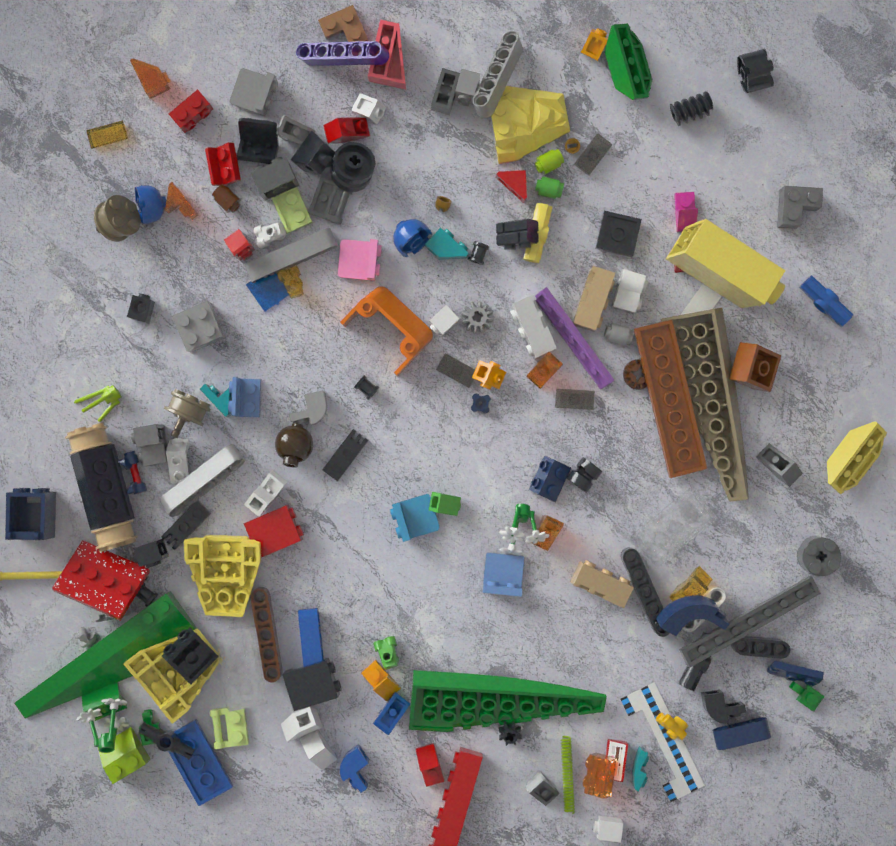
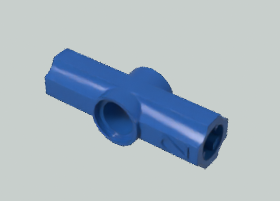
[799,275,854,327]

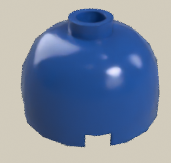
[135,185,167,224]
[393,219,432,257]

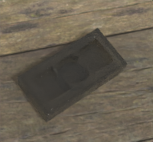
[574,133,613,176]
[436,353,475,388]
[555,389,595,410]

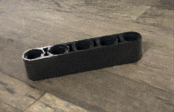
[621,547,670,637]

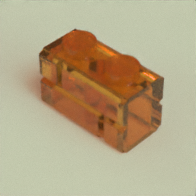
[583,753,617,798]

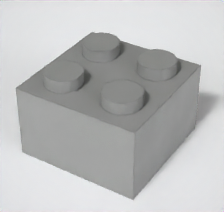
[172,301,226,353]

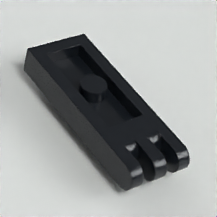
[322,429,369,482]
[161,500,211,550]

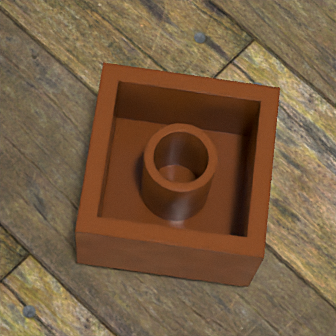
[729,342,782,392]

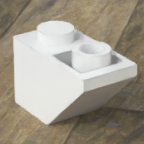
[281,707,322,742]

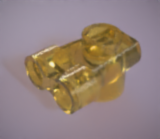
[276,266,304,299]

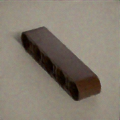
[251,587,283,683]

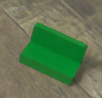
[82,682,127,721]

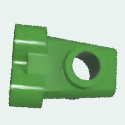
[373,636,399,670]

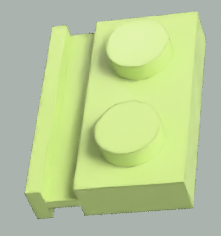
[272,187,313,234]

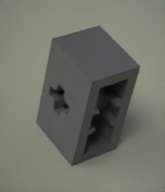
[431,68,460,116]

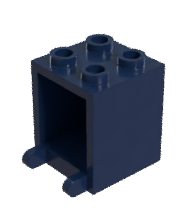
[5,488,56,540]

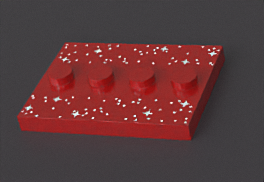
[52,540,150,621]

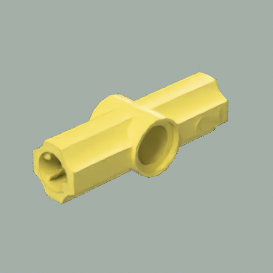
[523,203,552,263]

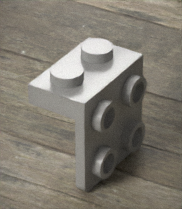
[230,68,278,116]

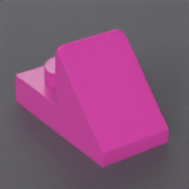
[674,192,698,232]

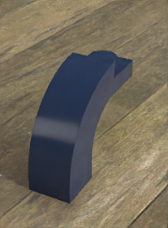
[656,595,730,636]

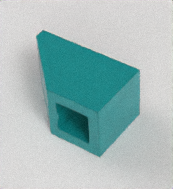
[425,227,469,260]

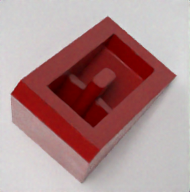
[495,170,527,203]

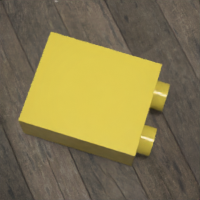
[666,219,786,308]

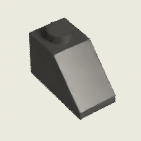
[756,443,803,487]

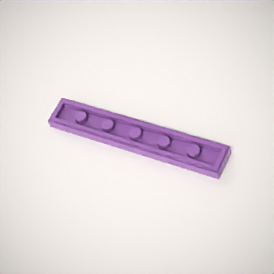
[535,287,614,390]

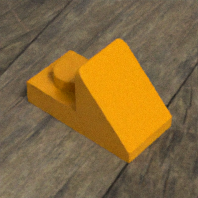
[361,660,401,701]

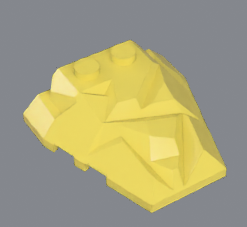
[491,86,570,164]
[184,535,261,617]
[123,628,222,724]

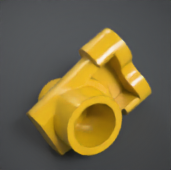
[656,713,688,740]

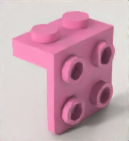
[338,239,382,281]

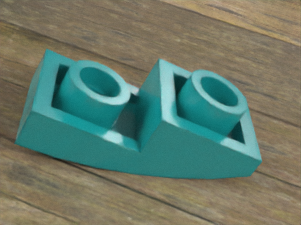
[632,746,649,792]

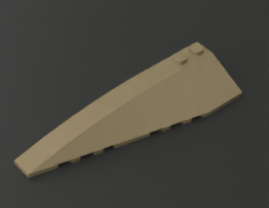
[661,307,749,502]

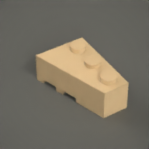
[573,266,615,332]
[570,560,634,608]

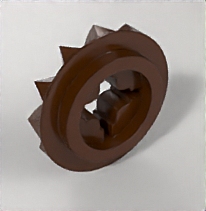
[623,359,647,390]

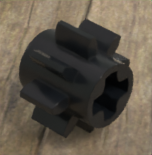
[498,721,522,746]

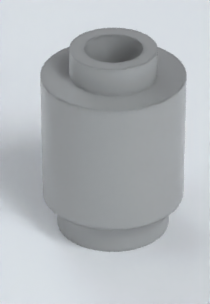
[604,323,634,346]

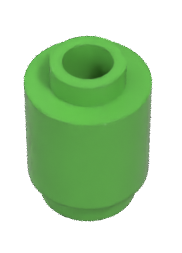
[535,176,564,199]

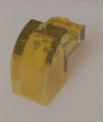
[669,566,713,601]

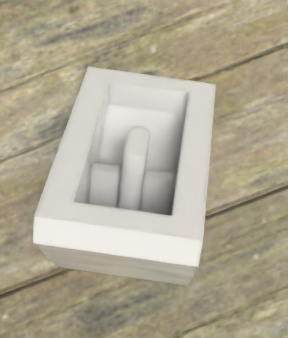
[300,730,338,770]

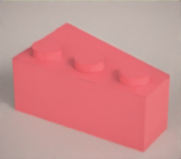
[368,19,406,90]

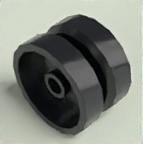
[330,142,376,192]

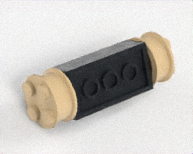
[65,423,138,552]

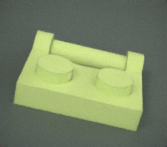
[209,705,249,749]

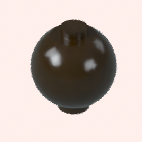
[275,423,313,468]

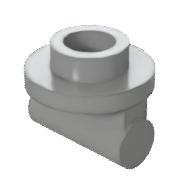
[78,627,97,648]

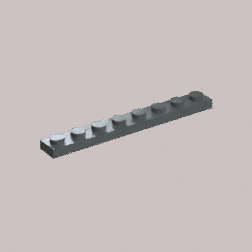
[679,576,821,667]

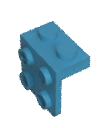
[390,494,439,542]

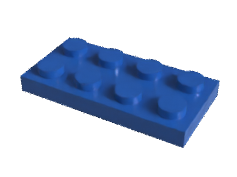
[163,719,233,806]

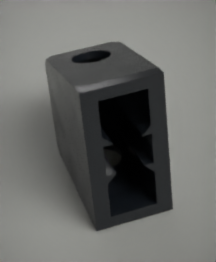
[291,131,335,175]

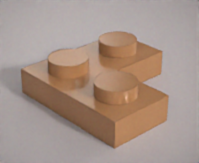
[318,5,368,42]

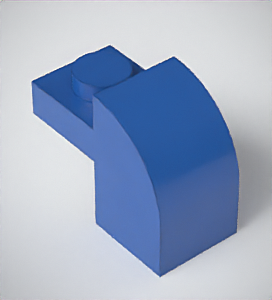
[340,744,370,793]

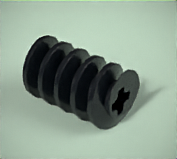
[670,91,713,126]

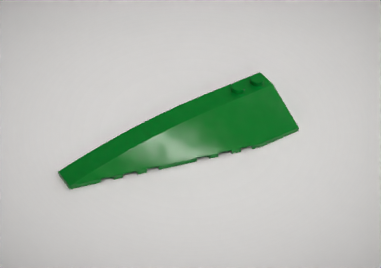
[14,591,197,719]
[409,670,607,732]

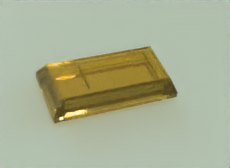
[86,120,128,149]

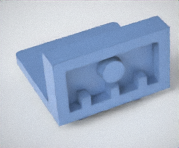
[228,377,261,417]
[483,553,524,597]

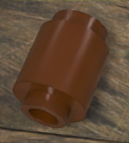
[212,184,241,213]

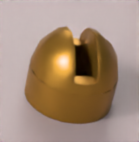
[565,138,580,154]
[435,196,452,212]

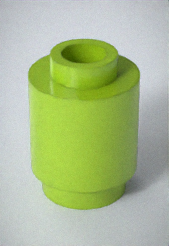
[534,149,564,175]

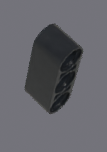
[731,636,791,659]

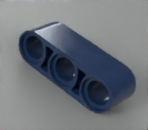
[712,717,771,750]

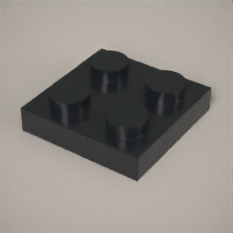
[595,210,642,257]

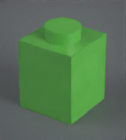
[429,492,461,516]

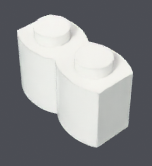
[612,269,648,313]

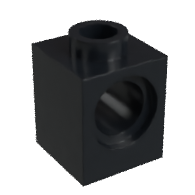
[127,293,155,324]

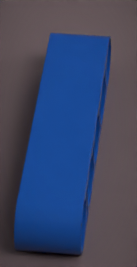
[298,608,327,702]

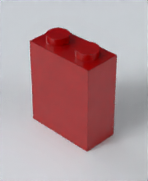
[243,505,304,558]

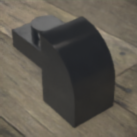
[701,689,746,724]

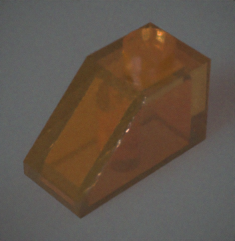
[130,58,171,99]

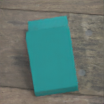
[200,384,232,417]

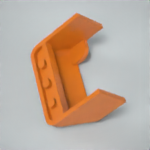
[340,286,433,377]

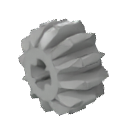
[461,301,494,334]

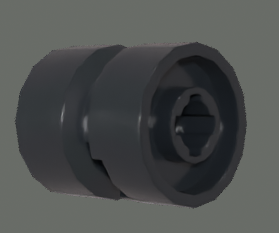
[567,457,603,493]

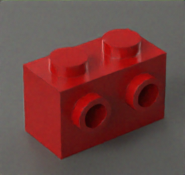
[168,89,214,133]

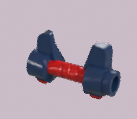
[118,451,147,495]

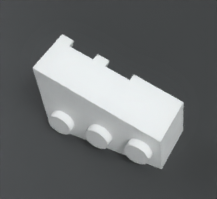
[510,294,557,359]

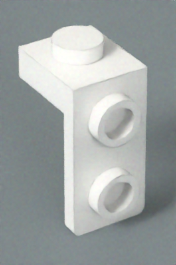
[166,438,189,484]

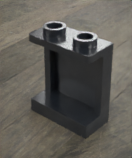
[282,657,342,711]

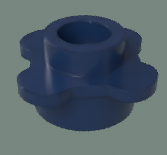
[471,393,491,414]

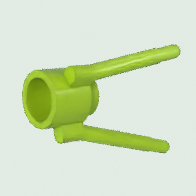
[74,385,122,422]

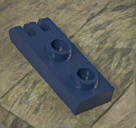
[767,661,824,686]

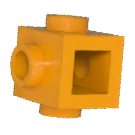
[472,360,506,390]

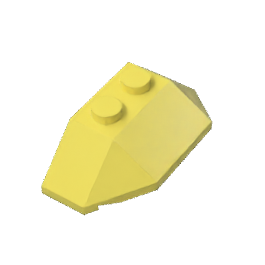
[827,421,887,494]

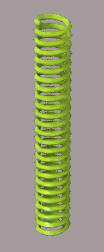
[560,736,575,814]

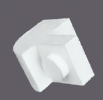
[244,470,287,517]

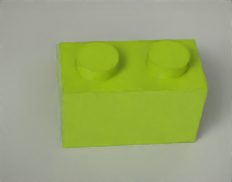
[98,727,151,784]

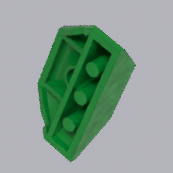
[605,23,653,100]

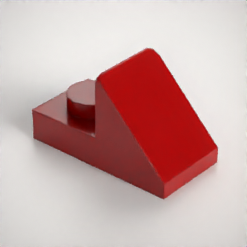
[416,743,445,787]

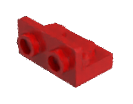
[205,142,241,186]

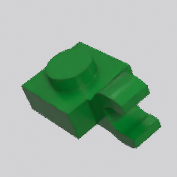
[789,681,825,712]
[139,709,160,746]

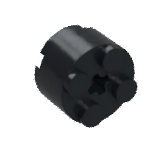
[737,49,774,93]

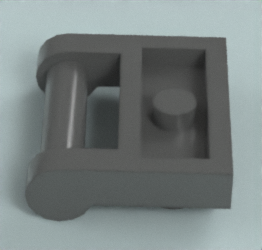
[308,177,352,225]

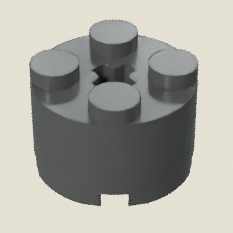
[797,536,841,576]

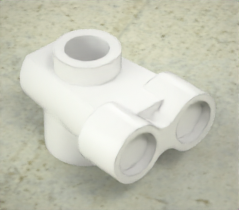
[254,222,286,249]

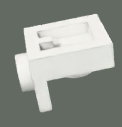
[352,93,386,124]

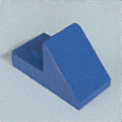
[373,692,410,735]

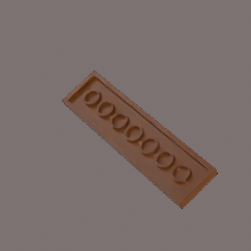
[634,320,707,478]

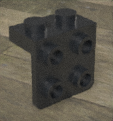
[237,118,279,164]

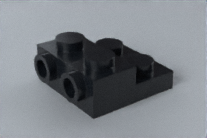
[162,627,219,684]

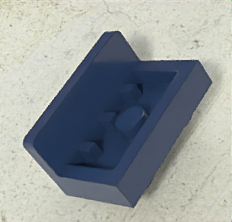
[529,456,571,502]

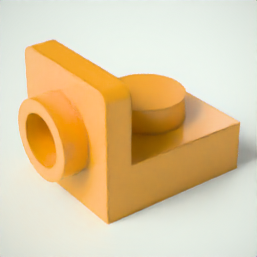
[581,28,608,61]

